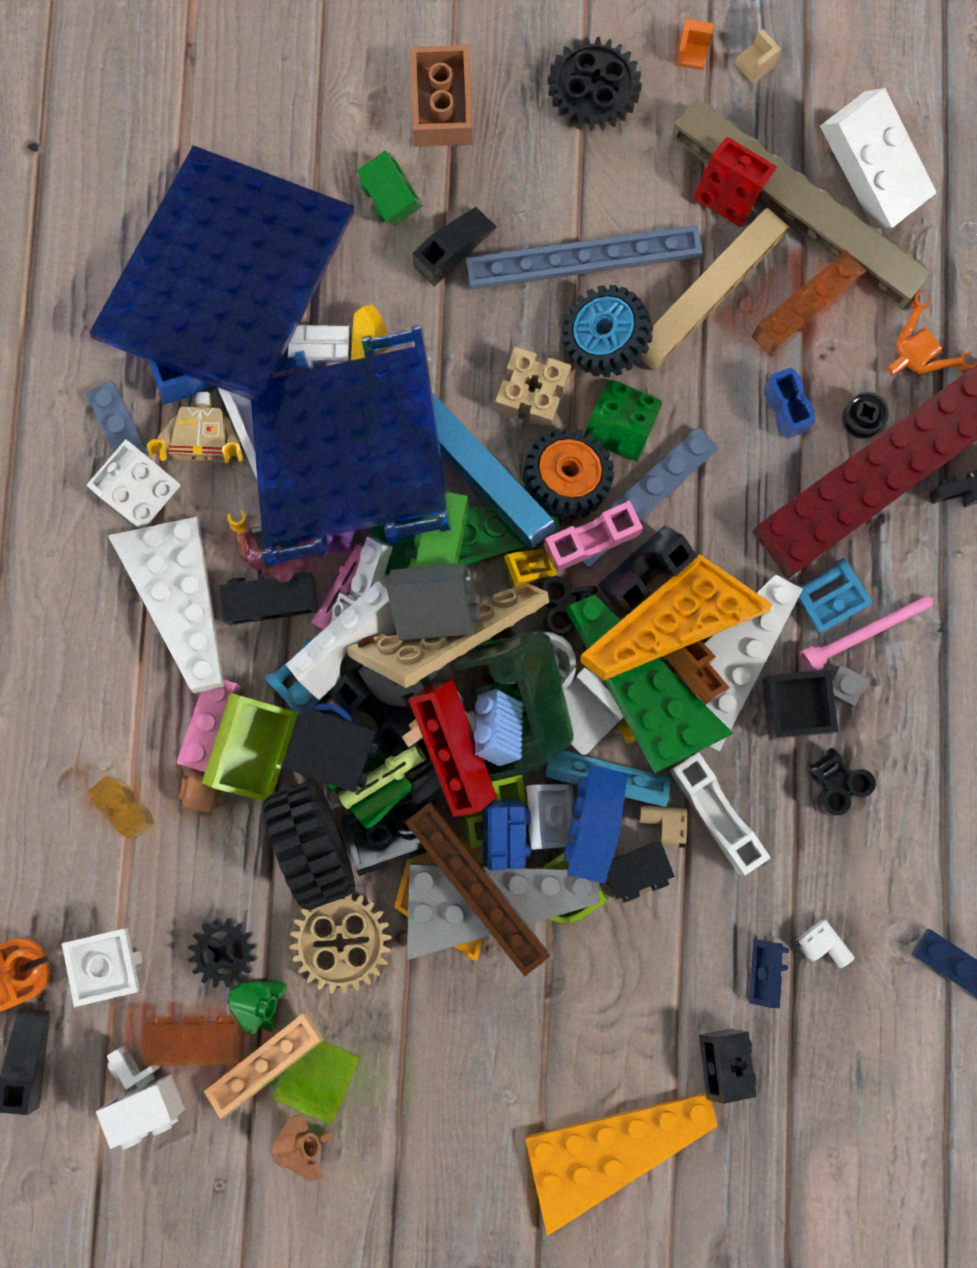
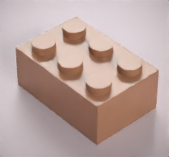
[410,45,473,147]

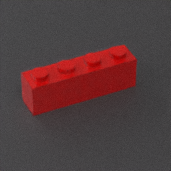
[408,680,497,817]

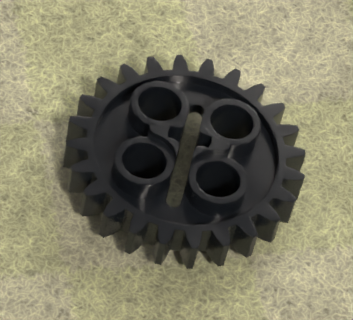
[548,37,642,131]

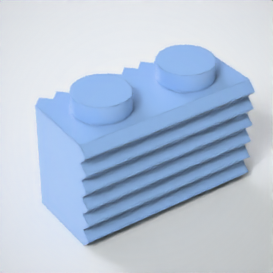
[474,689,523,766]

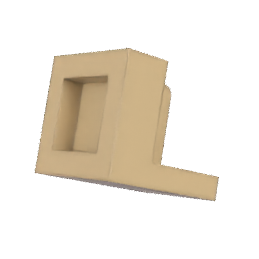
[734,29,781,84]

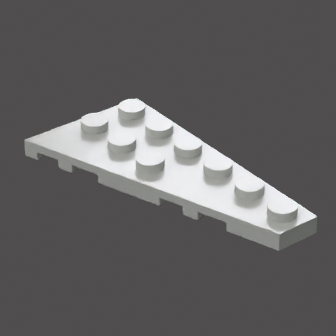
[108,517,224,693]

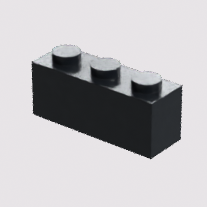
[219,569,318,626]

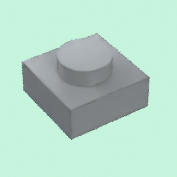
[832,665,869,707]

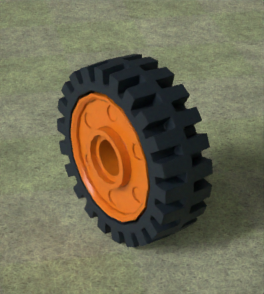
[522,428,614,520]

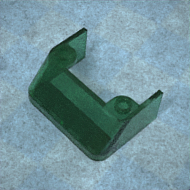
[455,631,574,780]

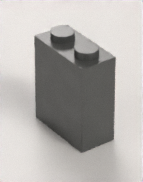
[386,563,480,640]

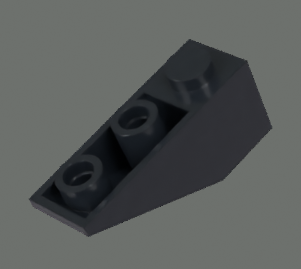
[412,207,497,287]
[0,1008,51,1115]

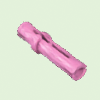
[311,544,363,630]

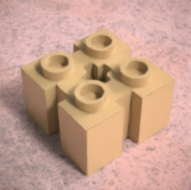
[495,346,571,430]

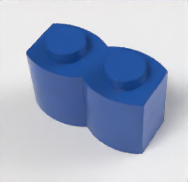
[764,367,815,439]

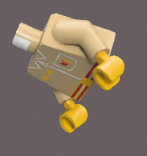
[147,392,243,463]

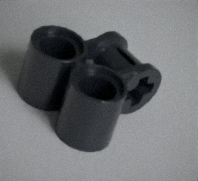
[541,576,598,636]
[806,747,876,816]

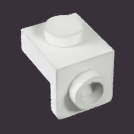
[107,1045,160,1089]

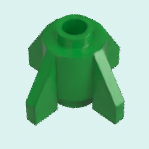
[227,980,287,1034]

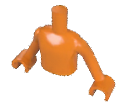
[886,290,977,376]

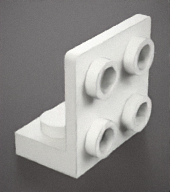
[87,439,180,529]

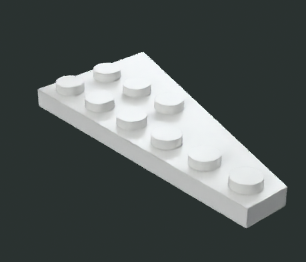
[674,575,803,751]

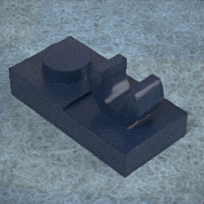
[749,940,789,1008]

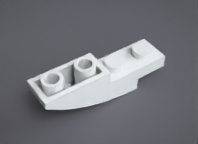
[330,537,393,660]

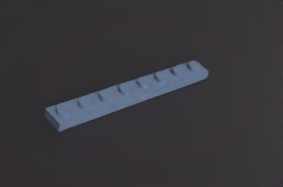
[466,225,703,290]

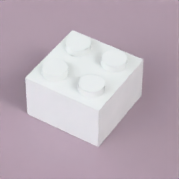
[96,1074,185,1150]

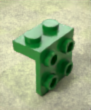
[584,380,662,462]
[325,749,412,829]

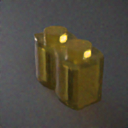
[89,776,154,838]

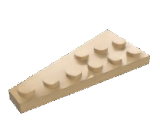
[346,583,549,688]

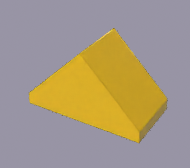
[503,548,558,588]

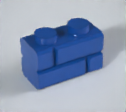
[482,798,531,871]

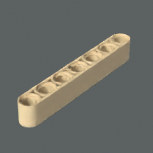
[641,208,790,371]

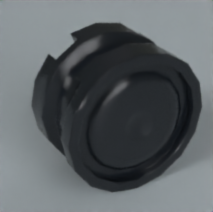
[841,392,889,439]

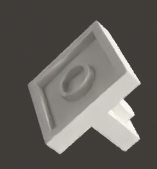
[524,784,575,849]
[62,928,143,1007]

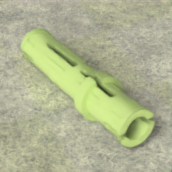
[338,744,426,809]

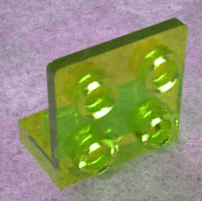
[272,1041,360,1125]

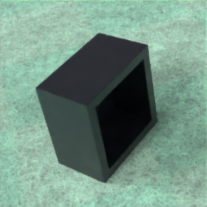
[762,670,839,740]

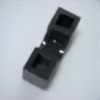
[598,525,697,615]
[329,664,416,758]

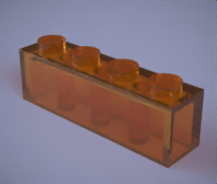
[751,250,866,357]

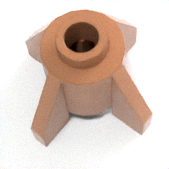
[272,1114,332,1181]

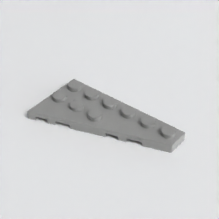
[407,863,599,960]

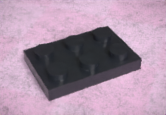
[341,794,427,876]

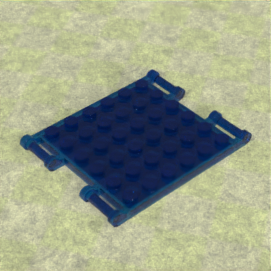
[246,324,451,568]

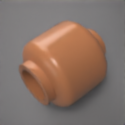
[178,769,225,813]

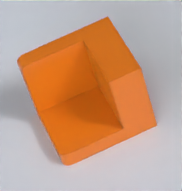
[676,18,714,70]

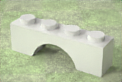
[285,581,396,700]
[669,752,771,876]

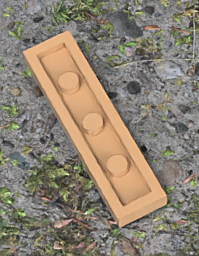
[204,1013,324,1119]

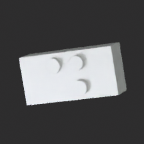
[820,88,937,228]

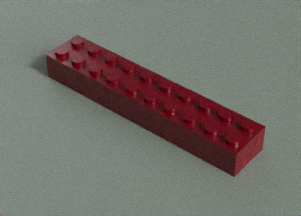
[752,365,977,579]

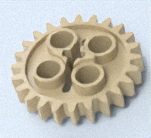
[289,893,392,994]

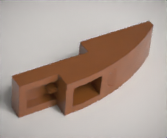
[621,614,730,705]

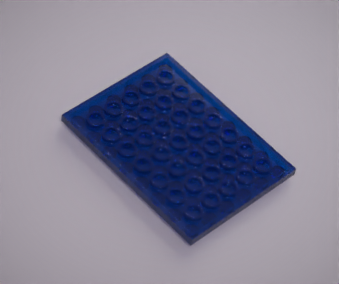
[89,145,354,403]

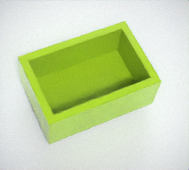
[202,693,298,802]

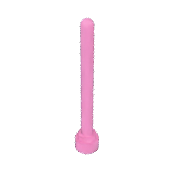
[800,596,933,672]

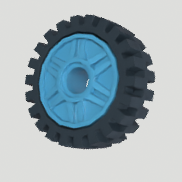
[561,285,653,377]

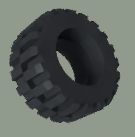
[263,780,356,910]

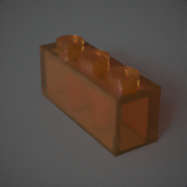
[142,1015,244,1066]

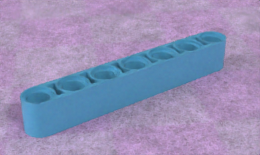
[397,382,556,549]

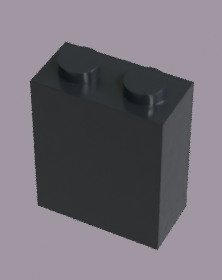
[282,707,381,793]

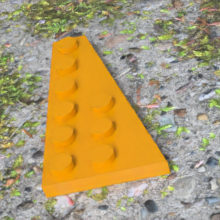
[580,554,772,680]
[525,1092,718,1236]

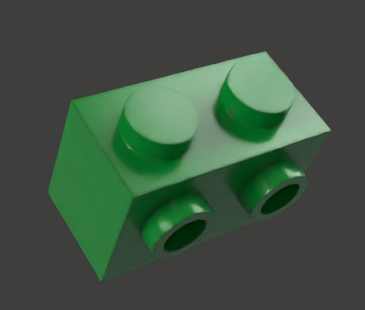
[357,151,423,226]

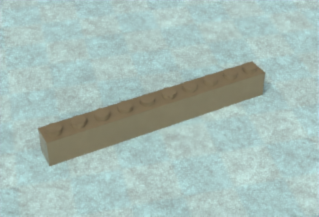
[671,98,931,310]

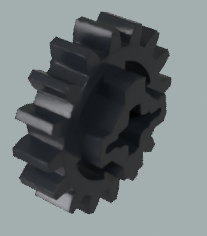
[188,918,258,988]

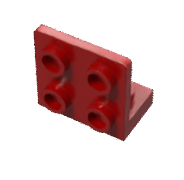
[693,136,777,227]

